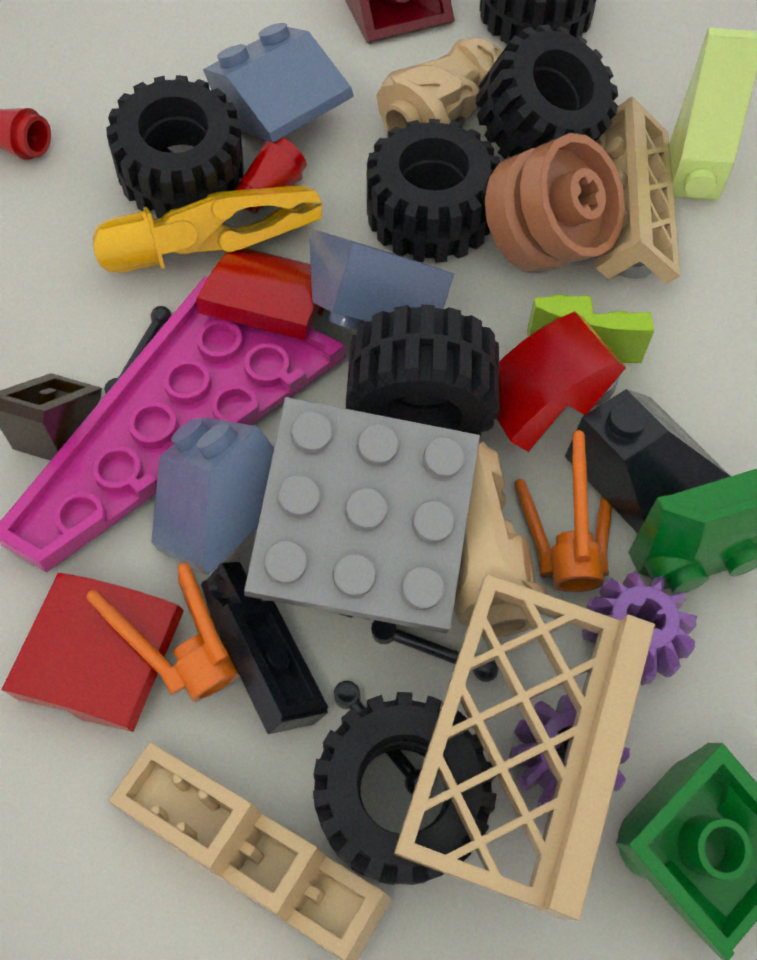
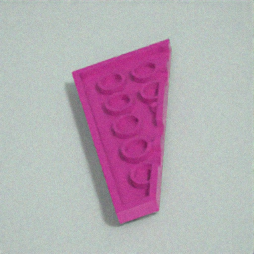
[0,276,346,572]

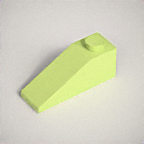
[669,27,757,200]

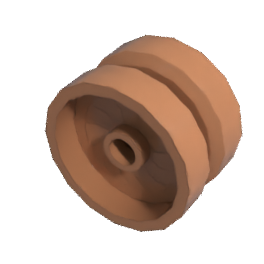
[485,133,625,272]

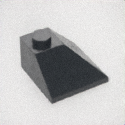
[565,389,731,534]

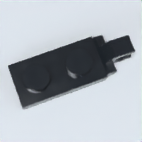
[201,562,329,735]

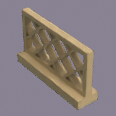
[393,573,655,921]

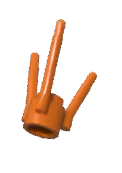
[514,430,612,592]
[86,563,239,702]

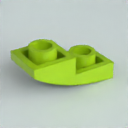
[527,294,655,363]

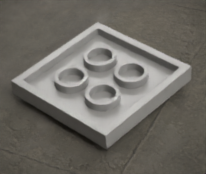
[244,397,480,633]

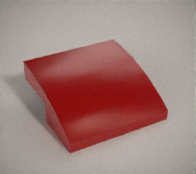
[197,248,325,341]
[497,311,626,452]
[1,573,184,732]

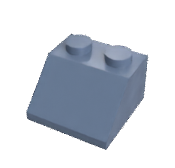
[203,23,354,143]
[309,229,455,330]
[151,417,274,575]

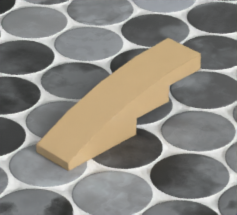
[108,742,392,960]

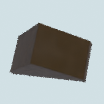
[0,373,102,461]

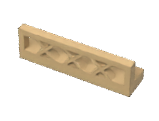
[595,96,680,284]

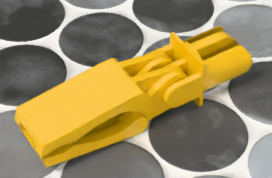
[92,185,322,273]

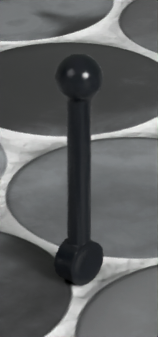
[104,306,172,394]
[371,620,499,682]
[334,681,421,795]

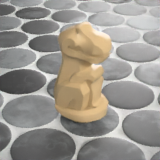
[376,37,502,133]
[454,441,548,637]

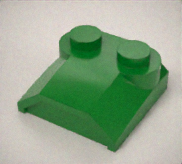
[628,469,757,594]
[616,743,757,960]

